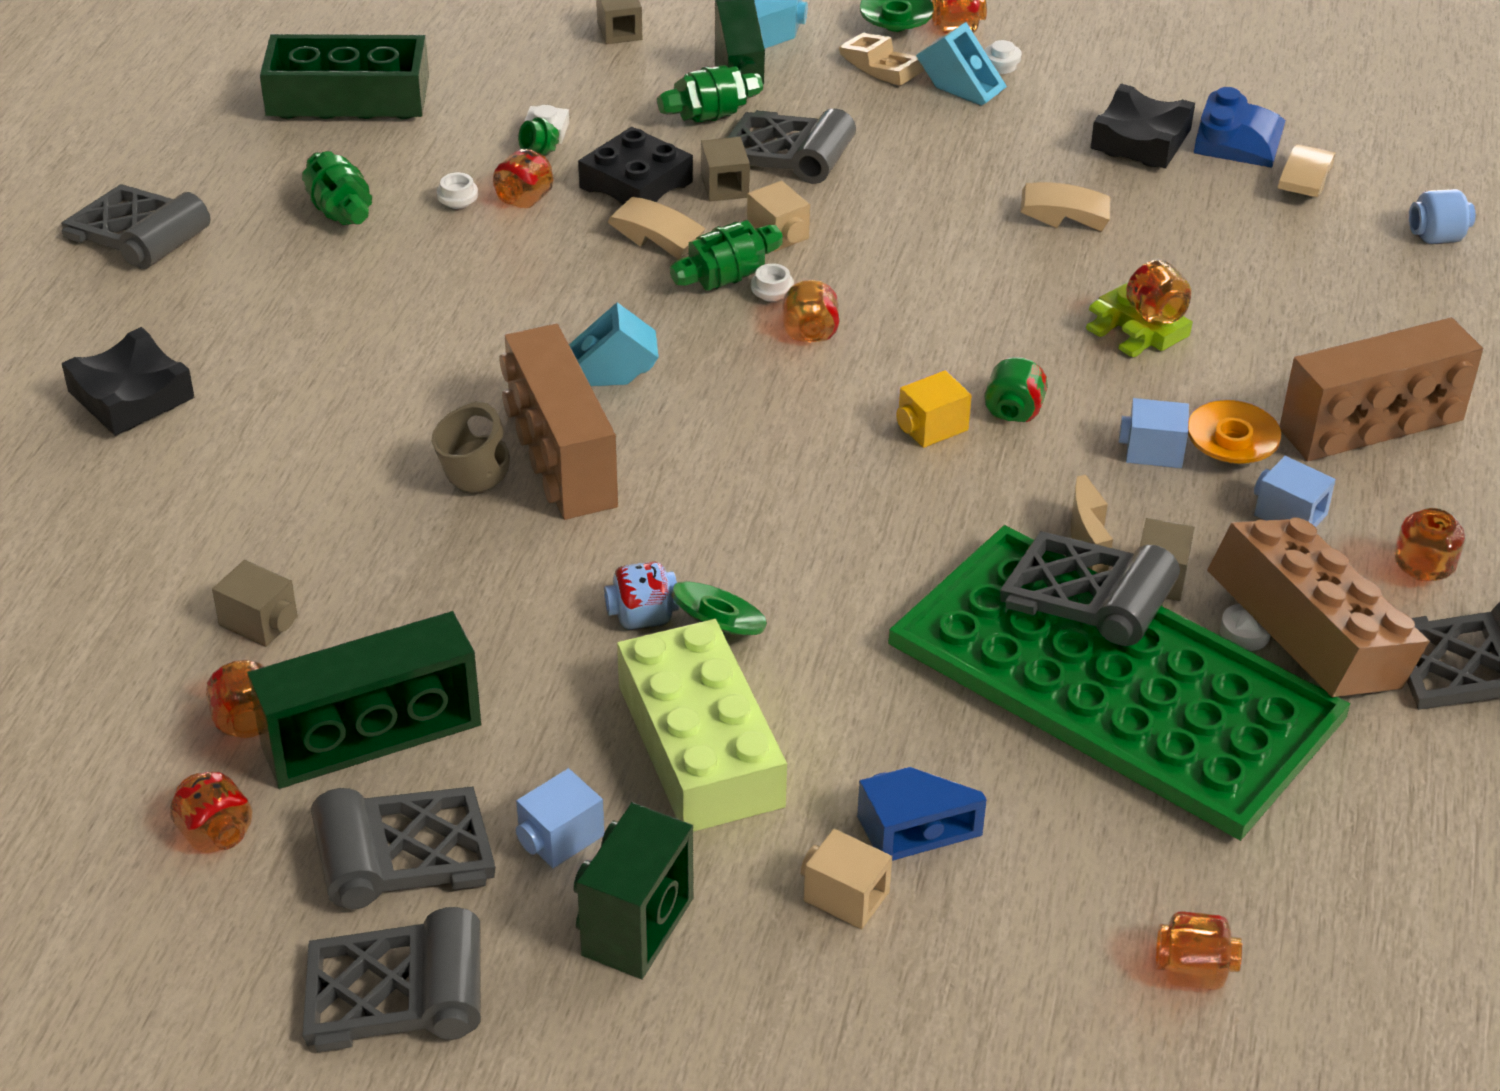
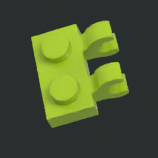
[1086,282,1193,357]

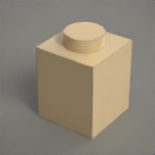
[747,180,810,252]
[801,829,892,929]

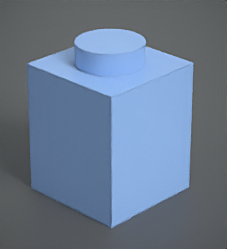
[1119,398,1189,468]
[1254,456,1336,527]
[516,768,605,868]

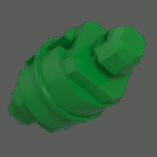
[657,65,763,122]
[302,151,373,225]
[670,220,783,291]

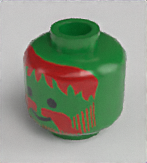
[984,357,1048,422]

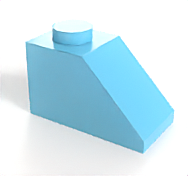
[754,0,808,49]
[916,22,1007,106]
[569,302,659,386]

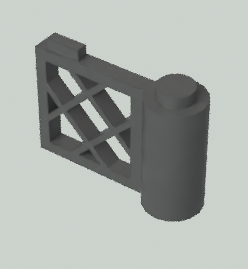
[727,108,856,184]
[61,184,211,269]
[1000,531,1180,646]
[1407,602,1500,710]
[311,786,496,909]
[303,907,481,1052]

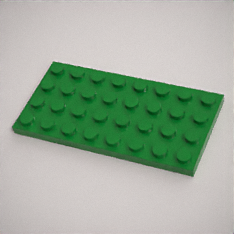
[888,524,1351,841]

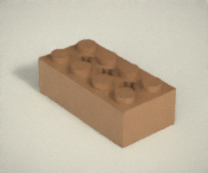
[1279,317,1484,462]
[499,323,618,520]
[1207,517,1430,697]

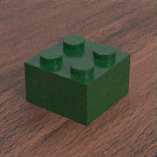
[573,802,694,980]

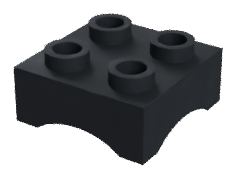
[1090,84,1195,169]
[578,126,693,205]
[62,327,195,435]

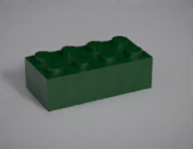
[260,34,429,119]
[247,611,482,789]

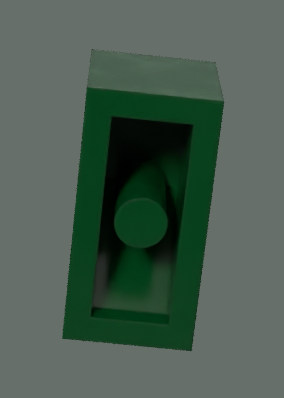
[715,0,765,84]

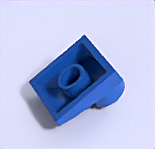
[1194,87,1286,168]

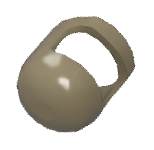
[431,401,510,493]

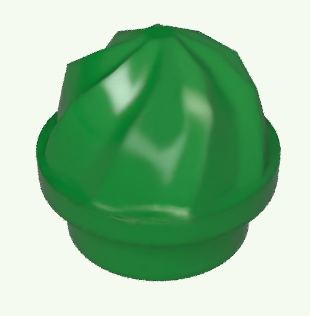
[518,117,559,157]

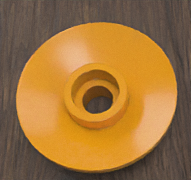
[1188,400,1281,464]

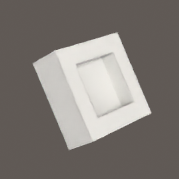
[524,105,569,144]

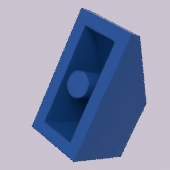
[857,767,987,861]

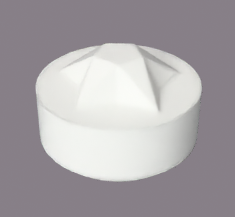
[1220,604,1271,651]

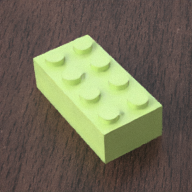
[617,619,787,832]

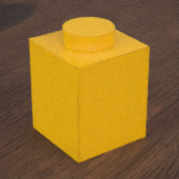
[896,370,972,448]

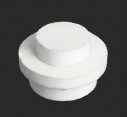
[984,40,1022,74]
[437,172,478,209]
[751,263,794,302]

